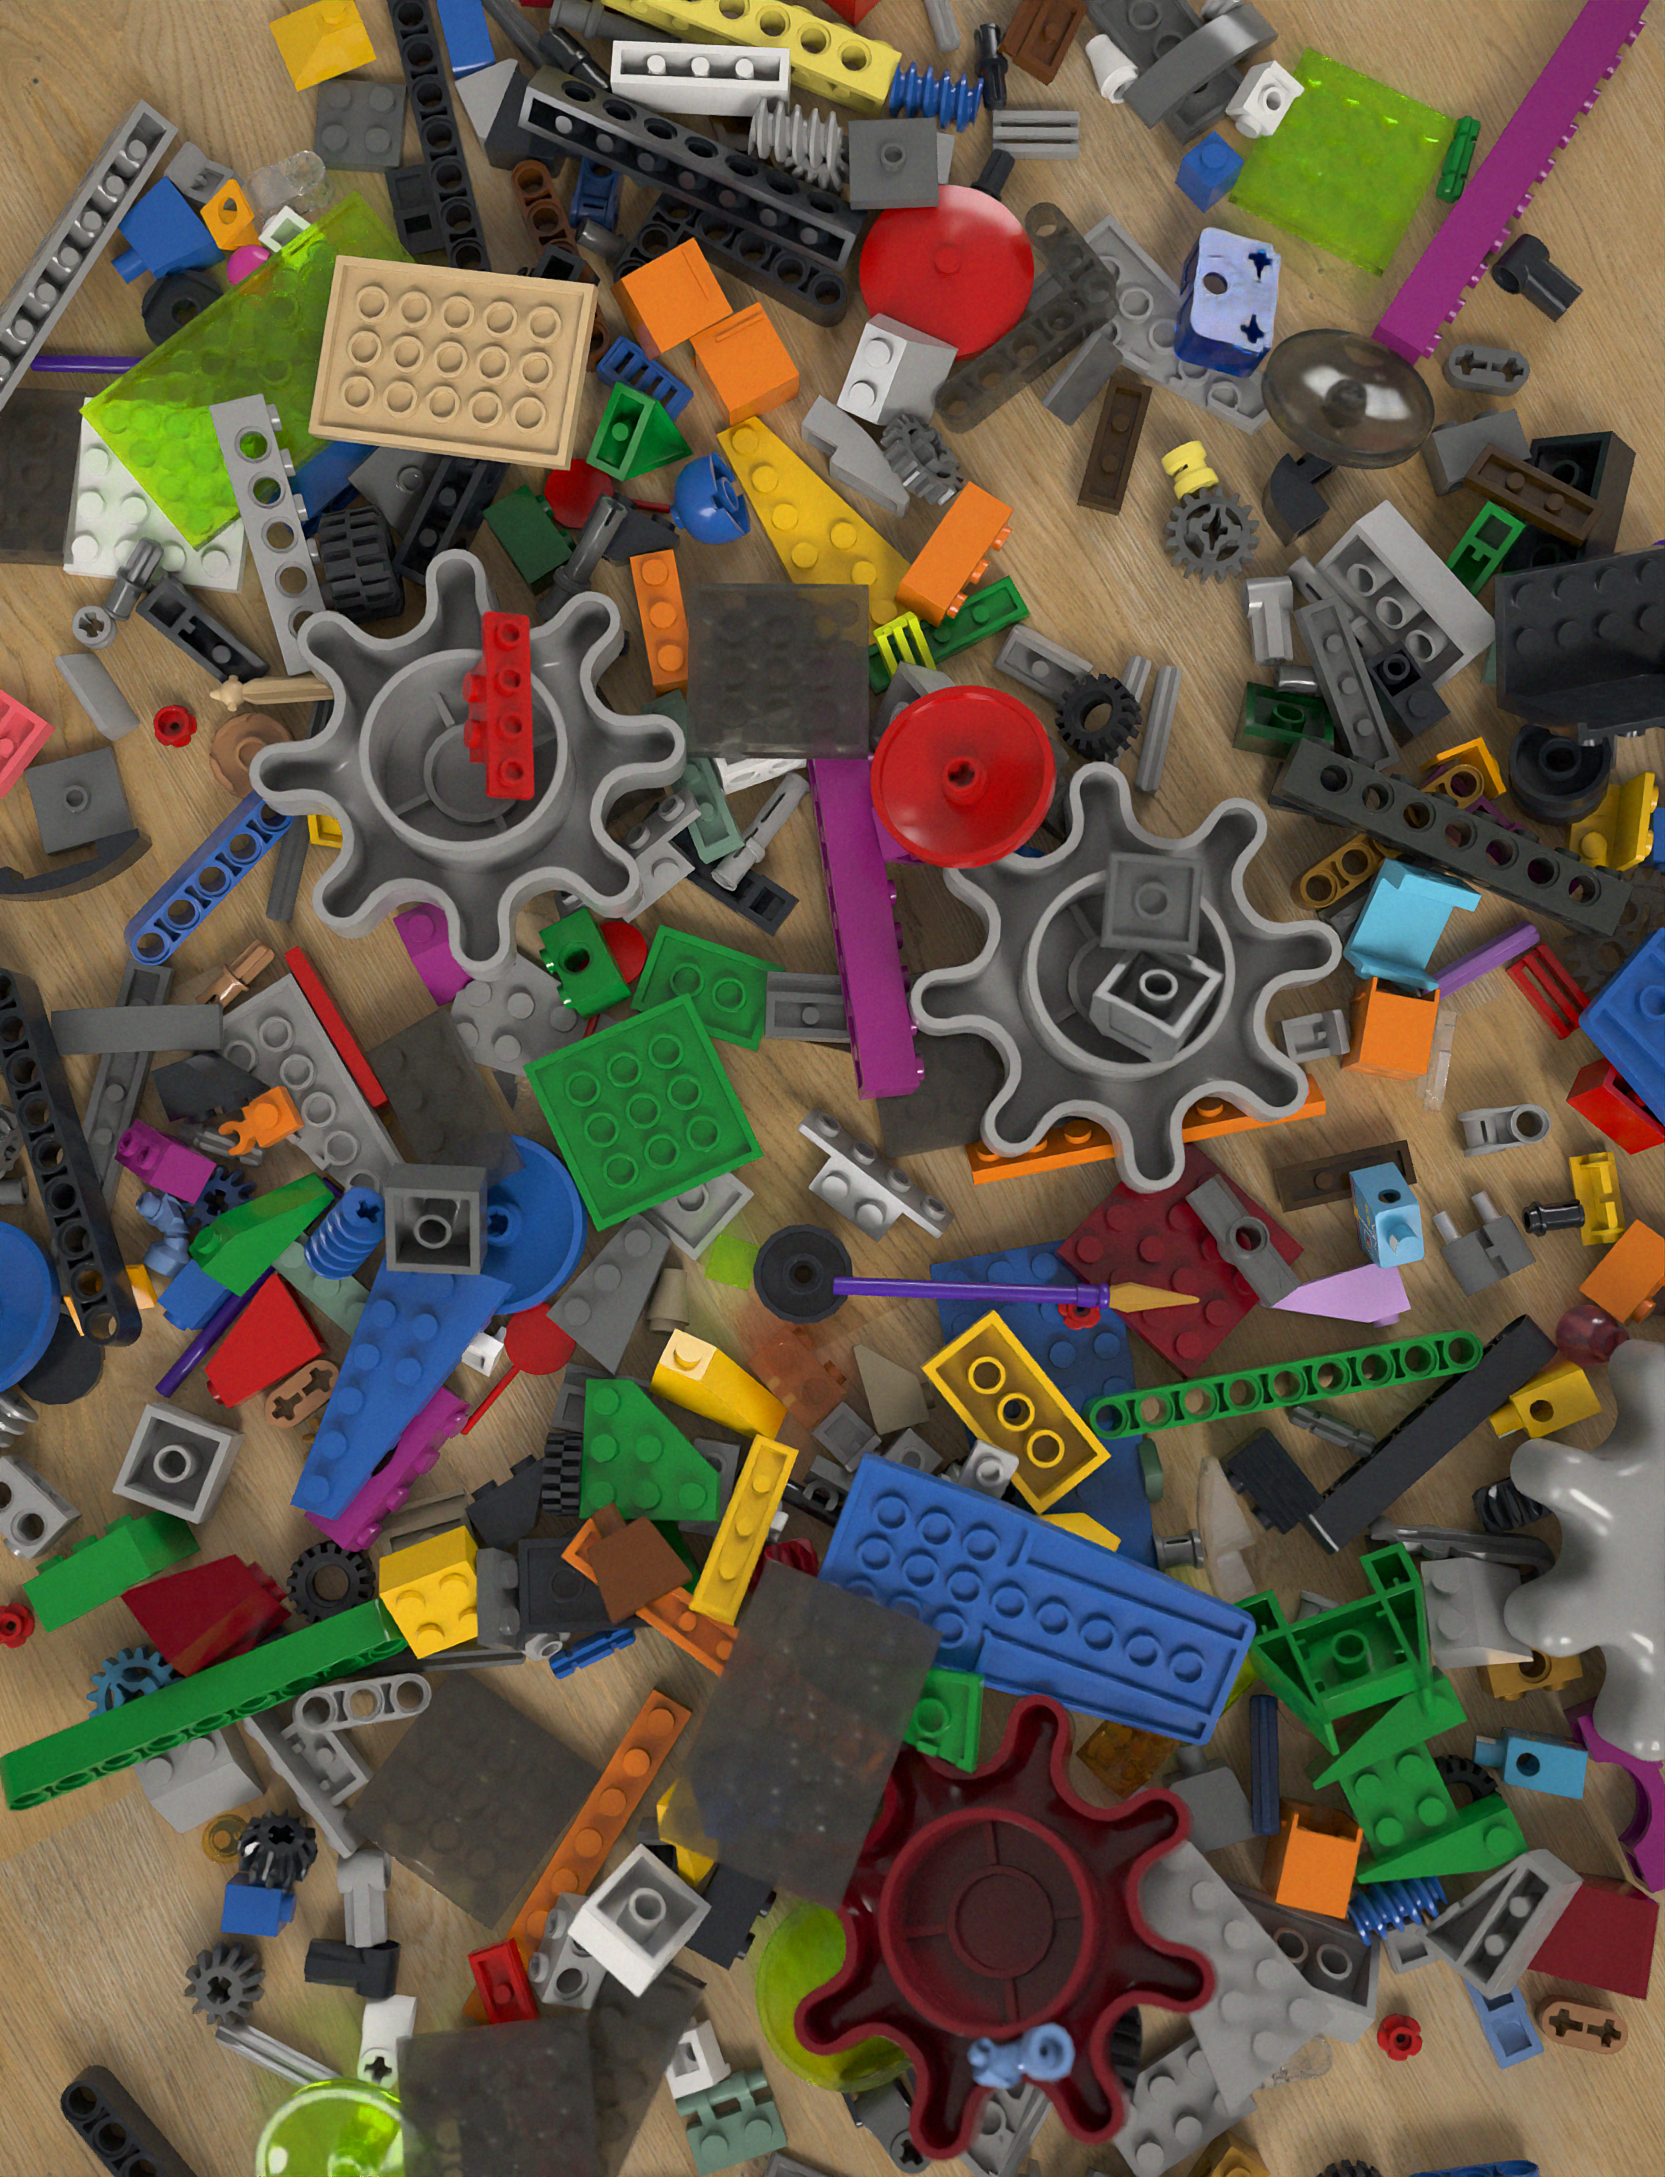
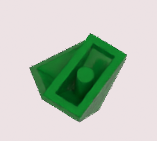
[585,380,694,482]

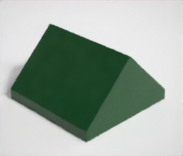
[1232,681,1334,760]

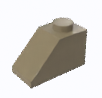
[852,1344,936,1435]

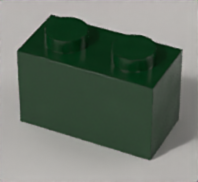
[481,484,577,597]

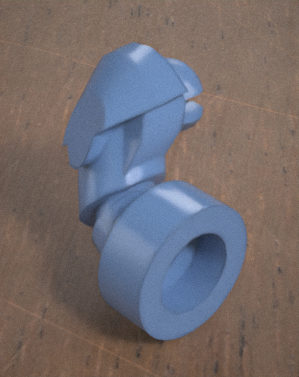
[136,1188,191,1279]
[968,2025,1073,2088]

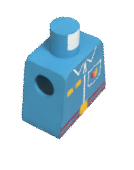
[1349,1162,1425,1268]
[1472,1727,1588,1800]

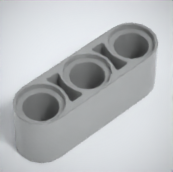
[292,1673,431,1734]

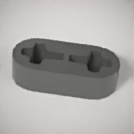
[1443,344,1530,397]

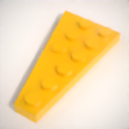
[716,416,923,659]

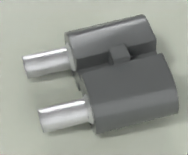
[1432,1191,1536,1297]

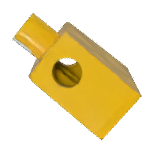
[1488,1358,1603,1439]

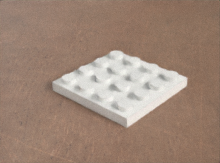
[63,397,261,594]

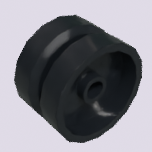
[1508,724,1612,827]
[753,1224,853,1324]

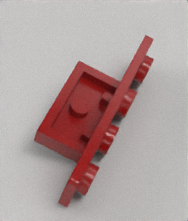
[462,611,534,800]

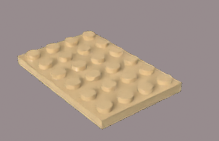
[308,255,599,471]

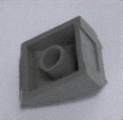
[1089,949,1225,1063]

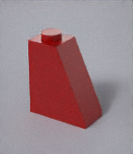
[204,1273,331,1409]

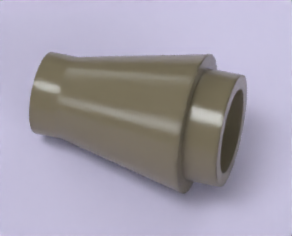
[645,1268,690,1336]

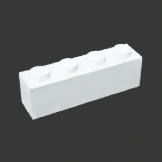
[611,40,791,117]

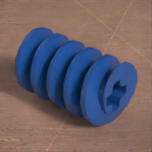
[889,61,984,134]
[304,1186,386,1280]
[1346,1876,1447,1947]

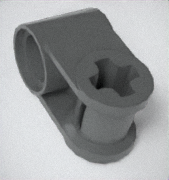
[853,2073,932,2174]

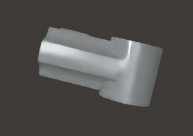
[1241,575,1293,667]
[337,1848,391,1947]

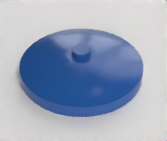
[432,1133,588,1315]
[0,1221,61,1392]

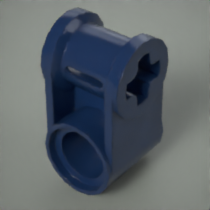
[569,156,624,234]

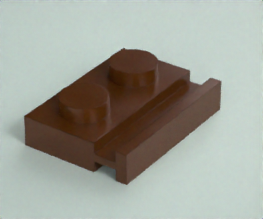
[996,0,1088,86]

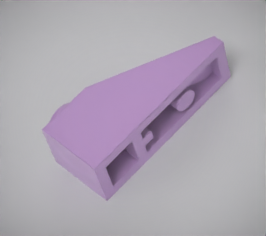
[1258,1261,1411,1328]

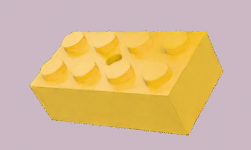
[920,1309,1111,1515]

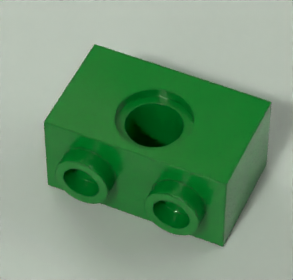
[539,907,633,1021]

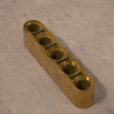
[1290,764,1485,910]

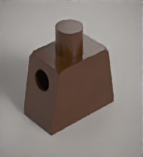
[587,1503,692,1626]

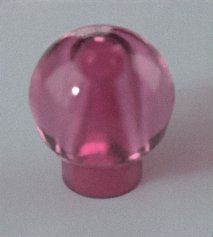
[1555,1305,1630,1367]

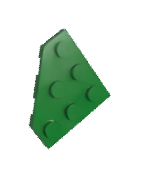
[579,1379,721,1522]

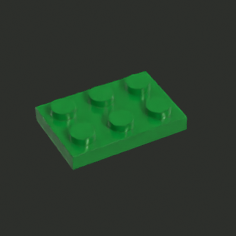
[630,924,786,1053]

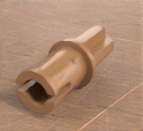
[195,938,276,1010]

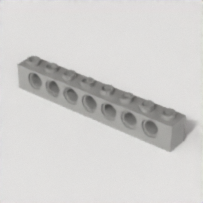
[0,99,179,412]

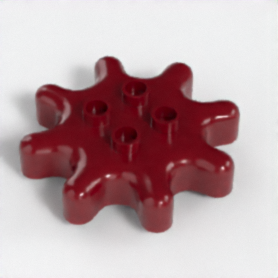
[777,1694,1219,2162]

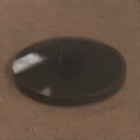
[1261,329,1435,470]

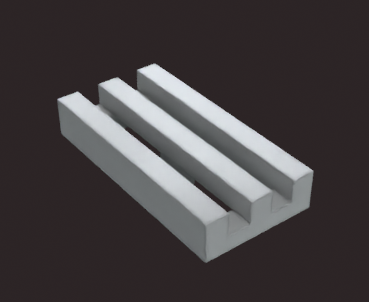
[992,110,1079,160]

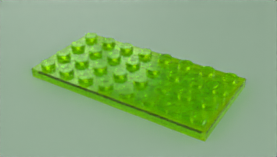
[79,189,417,552]

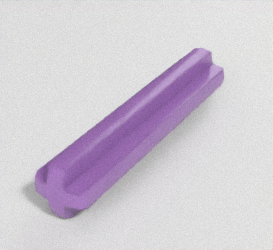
[1418,920,1540,1001]

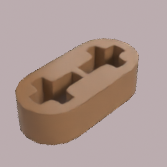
[264,1359,342,1429]
[1535,1995,1628,2054]

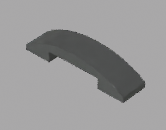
[1122,3,1278,130]
[51,1004,224,1056]

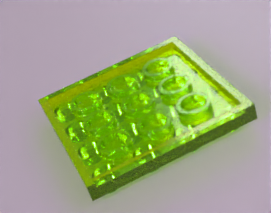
[1228,47,1461,278]

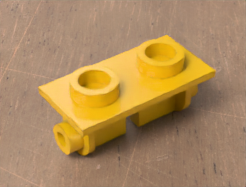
[1568,1151,1627,1246]

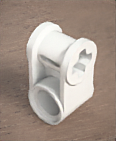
[357,1994,418,2092]

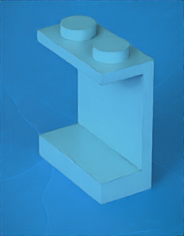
[1342,857,1482,993]

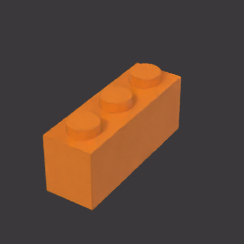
[894,481,1014,628]
[629,549,700,699]

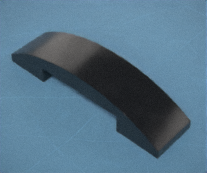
[641,801,799,936]
[0,828,153,902]

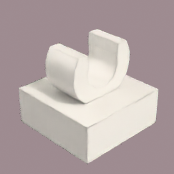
[461,1326,506,1377]

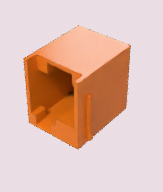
[610,238,733,361]
[689,301,800,429]
[1341,977,1441,1082]
[1260,1795,1363,1919]

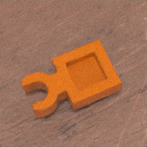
[218,1086,305,1155]

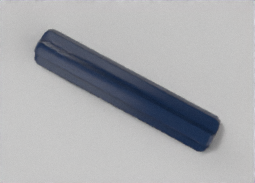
[1249,1694,1281,1836]

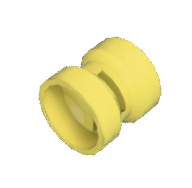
[1161,441,1219,502]

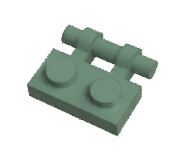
[675,2067,788,2177]

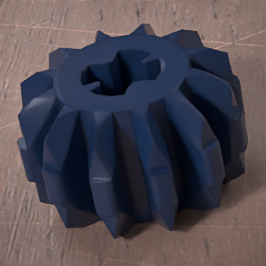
[181,1165,258,1232]

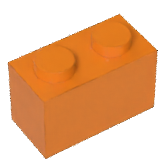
[1578,1219,1665,1328]

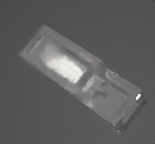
[1196,1455,1257,1605]

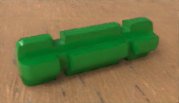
[1436,116,1481,203]

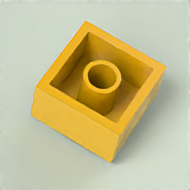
[379,1525,479,1659]

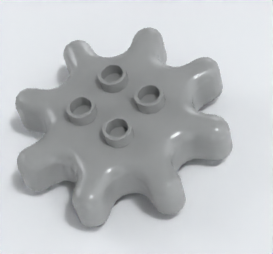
[249,549,688,982]
[908,762,1342,1194]
[1504,1339,1665,1761]

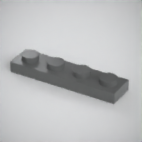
[1293,594,1400,771]

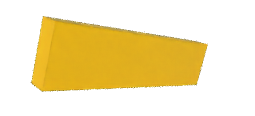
[689,1434,799,1626]

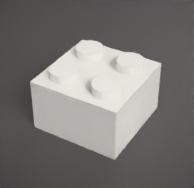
[567,1843,711,1997]

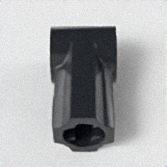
[1491,234,1584,323]
[304,1938,401,1998]

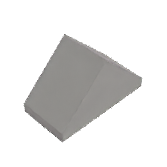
[454,58,521,158]

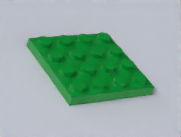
[523,992,764,1233]

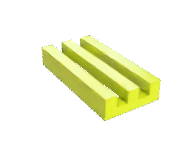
[872,611,937,680]

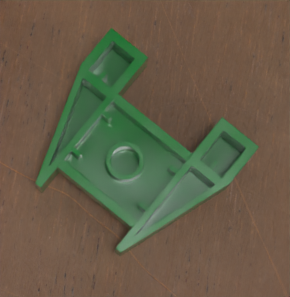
[1231,1542,1437,1755]
[1304,1665,1530,1883]

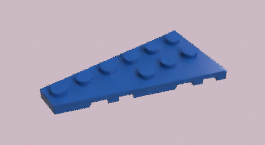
[290,1252,518,1520]

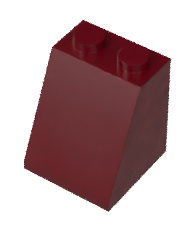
[120,1554,292,1677]
[1526,1871,1660,2001]

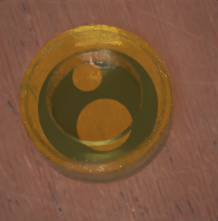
[201,1814,247,1864]

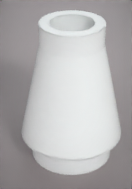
[1086,34,1139,103]

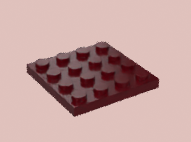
[1053,1141,1304,1380]

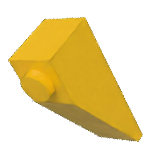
[648,1328,789,1440]

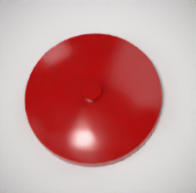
[859,185,1034,362]
[870,685,1057,868]

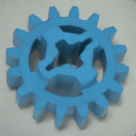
[86,1645,188,1718]

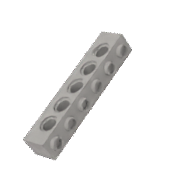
[208,393,334,676]

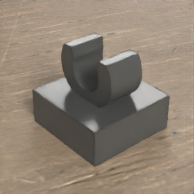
[801,1455,855,1515]

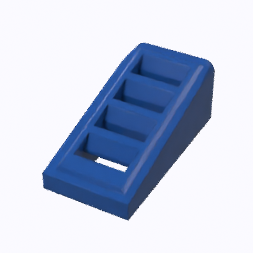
[597,335,694,423]

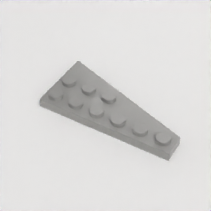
[1026,213,1286,436]
[438,953,618,1079]
[189,973,405,1199]
[1122,1785,1335,2114]

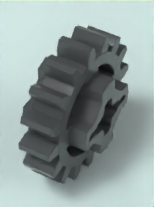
[880,414,964,506]
[1163,487,1260,585]

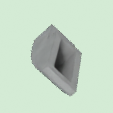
[801,395,910,520]

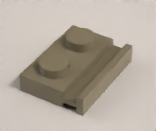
[380,1487,479,1557]

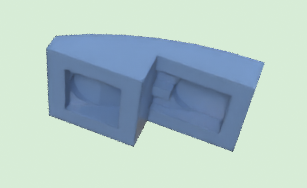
[1462,1978,1545,2070]

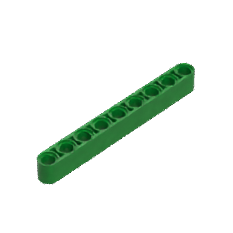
[1081,1330,1483,1439]
[0,1598,408,1811]

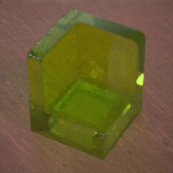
[704,1234,761,1290]

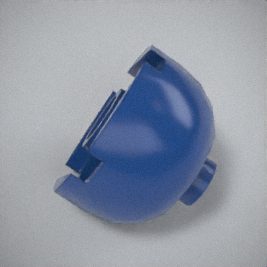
[670,452,751,545]

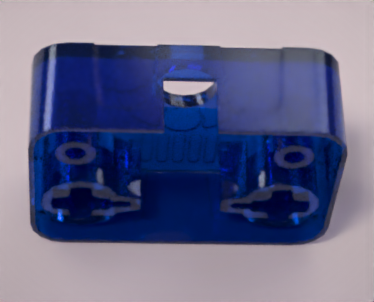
[1173,227,1281,378]

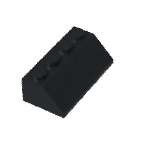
[1502,431,1636,573]

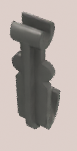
[1364,1515,1556,1585]

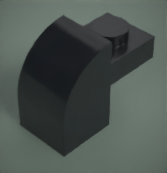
[1262,442,1344,547]

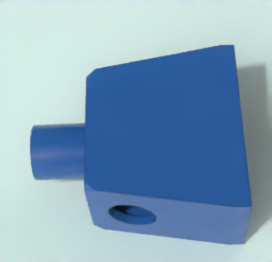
[110,176,226,285]

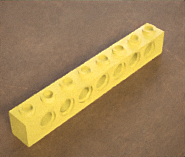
[599,0,902,120]

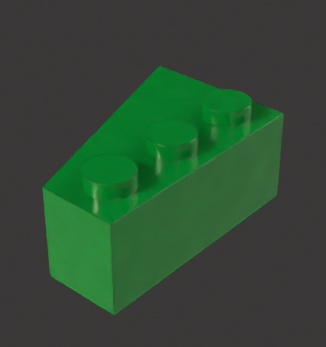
[22,1510,201,1634]

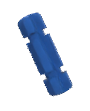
[549,1629,636,1679]

